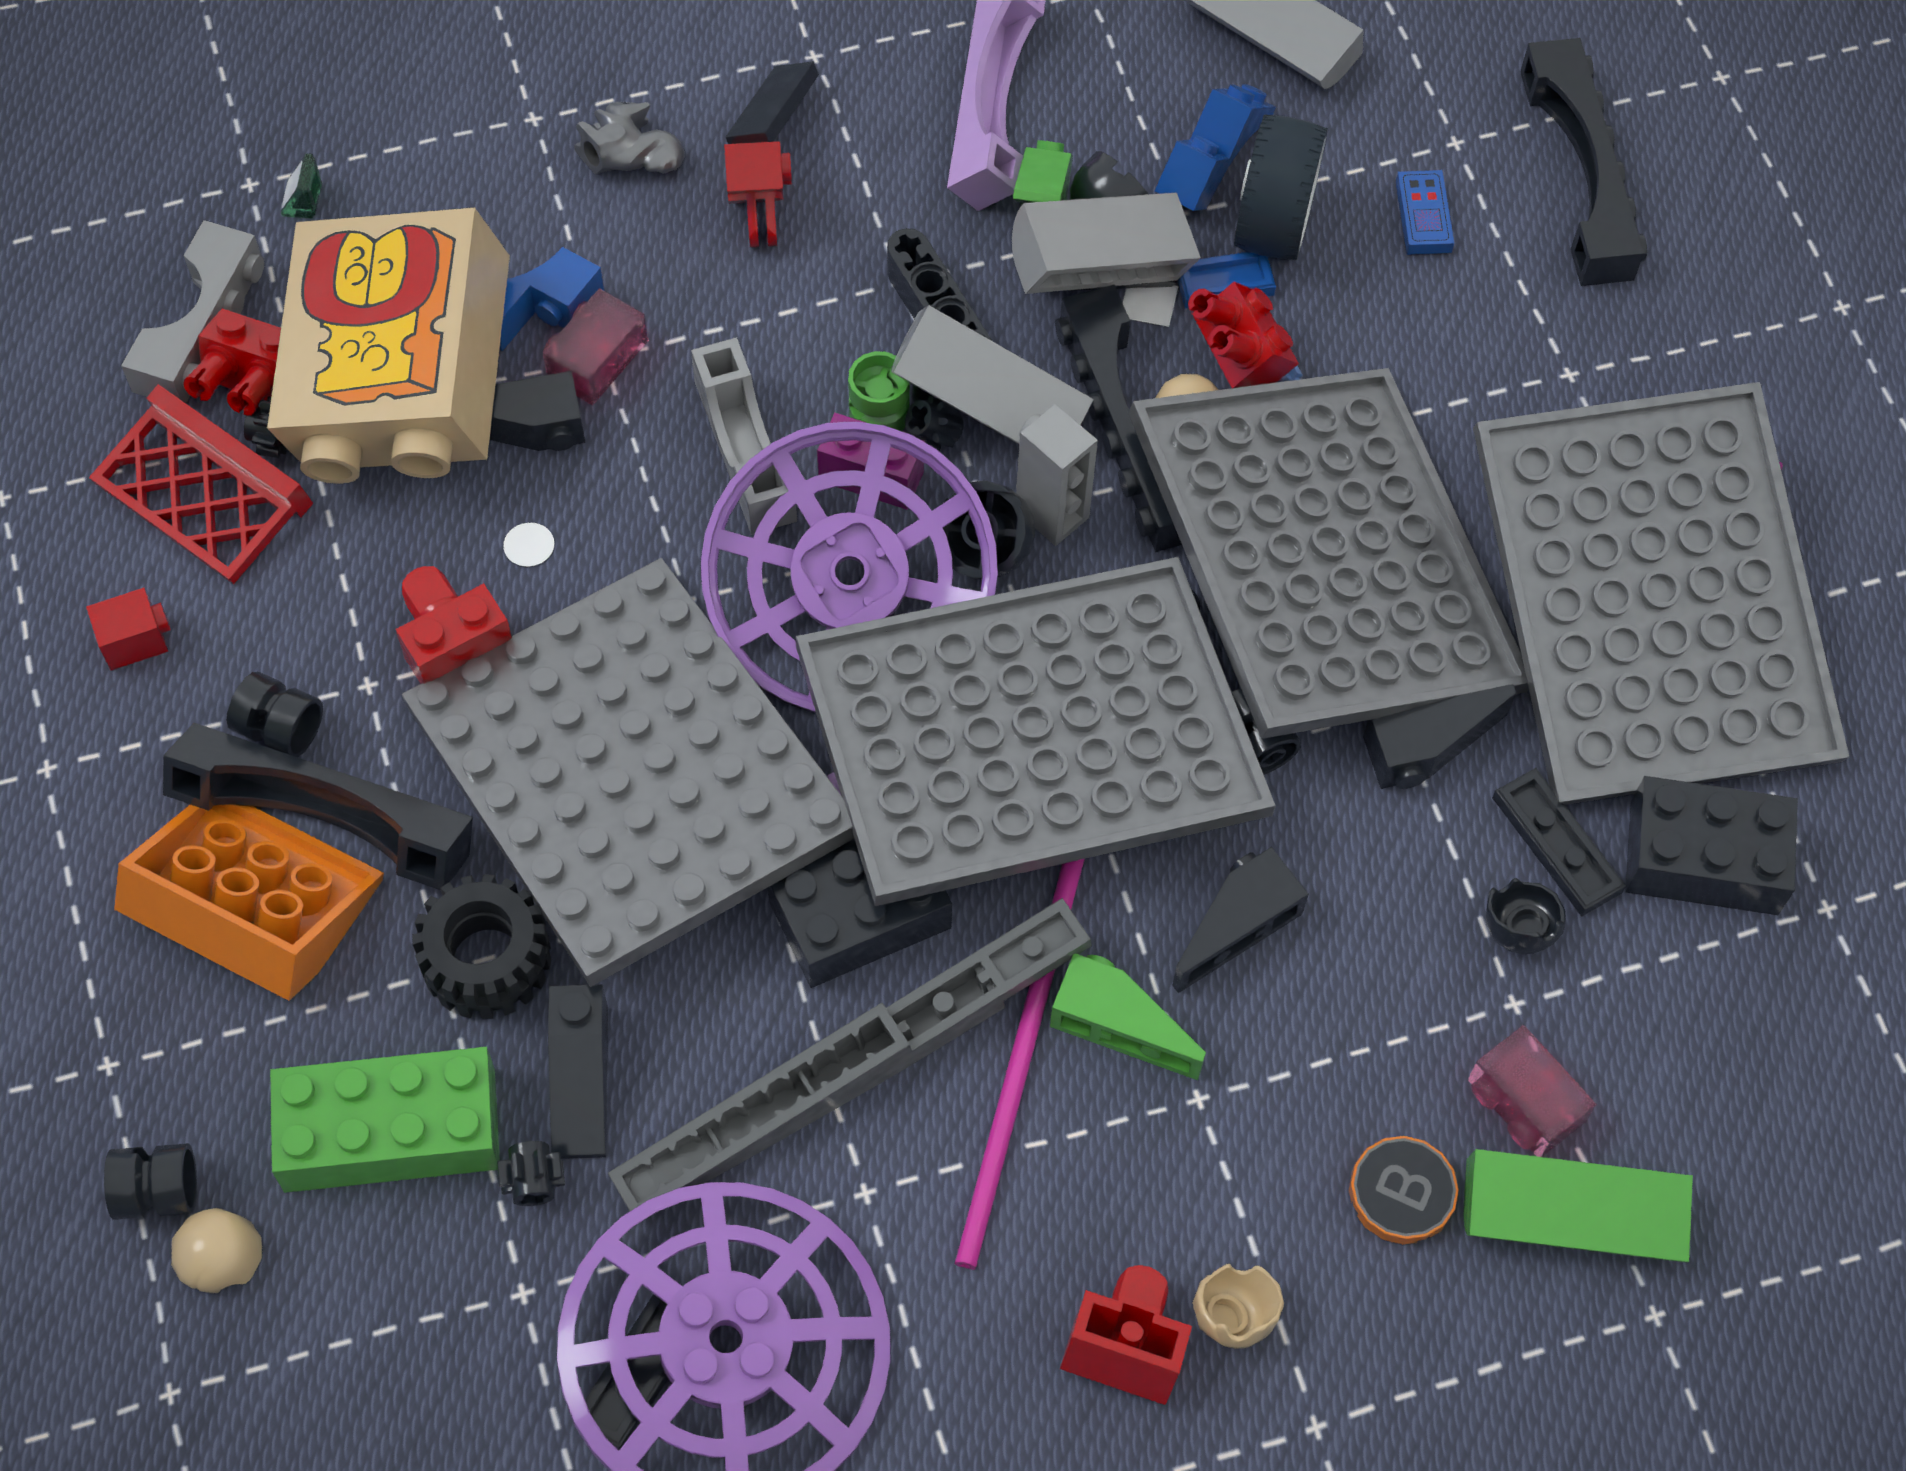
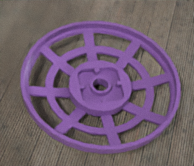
[701,422,998,713]
[557,1182,890,1471]

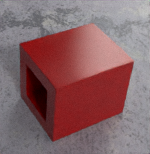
[86,588,171,671]

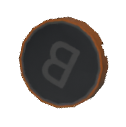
[1349,1136,1459,1245]

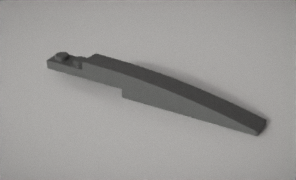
[608,898,1092,1211]

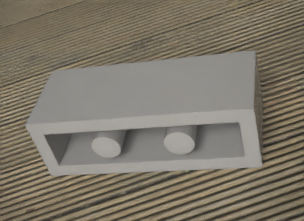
[1016,404,1098,546]

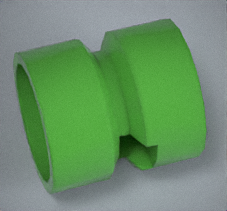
[848,351,910,431]

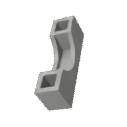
[121,220,264,403]
[691,337,797,535]

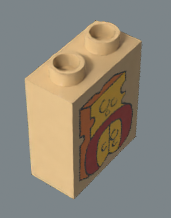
[267,208,510,484]

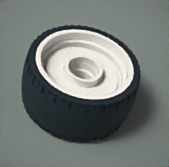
[1234,115,1328,260]

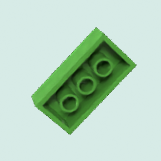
[270,1047,500,1193]

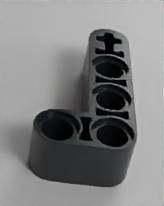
[887,228,992,402]

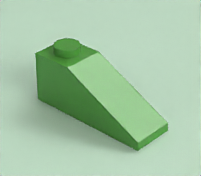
[1013,140,1073,204]
[1050,953,1206,1080]

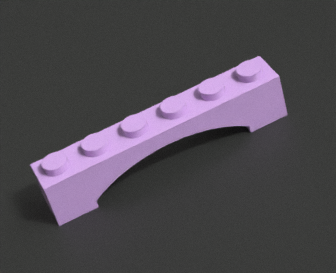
[947,0,1046,211]

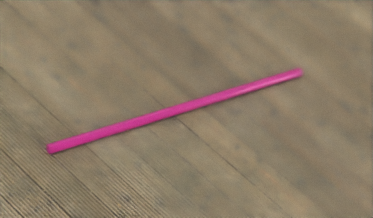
[955,859,1085,1270]

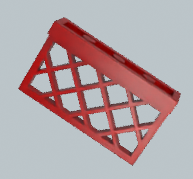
[89,384,314,585]

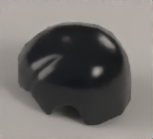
[1486,878,1566,955]

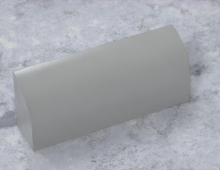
[1184,0,1363,89]
[1012,193,1201,294]
[891,305,1094,444]

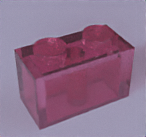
[543,288,648,406]
[1468,1025,1597,1157]

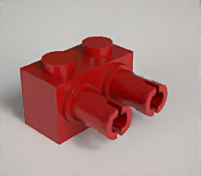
[1188,281,1299,388]
[183,308,281,415]

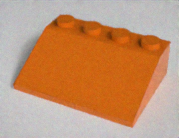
[114,805,384,1001]

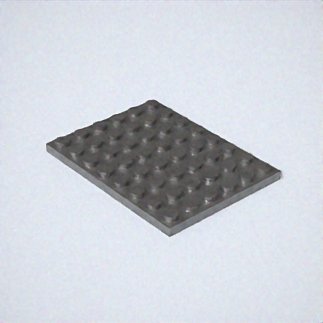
[1128,368,1529,739]
[1473,382,1849,805]
[796,557,1276,906]
[402,558,854,987]

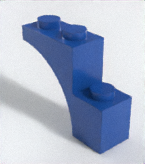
[1155,84,1276,211]
[499,247,605,351]

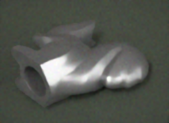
[574,102,685,175]

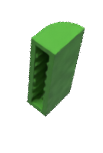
[1464,1149,1693,1263]

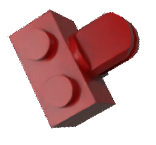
[724,141,792,248]
[395,566,512,684]
[1060,1265,1192,1405]

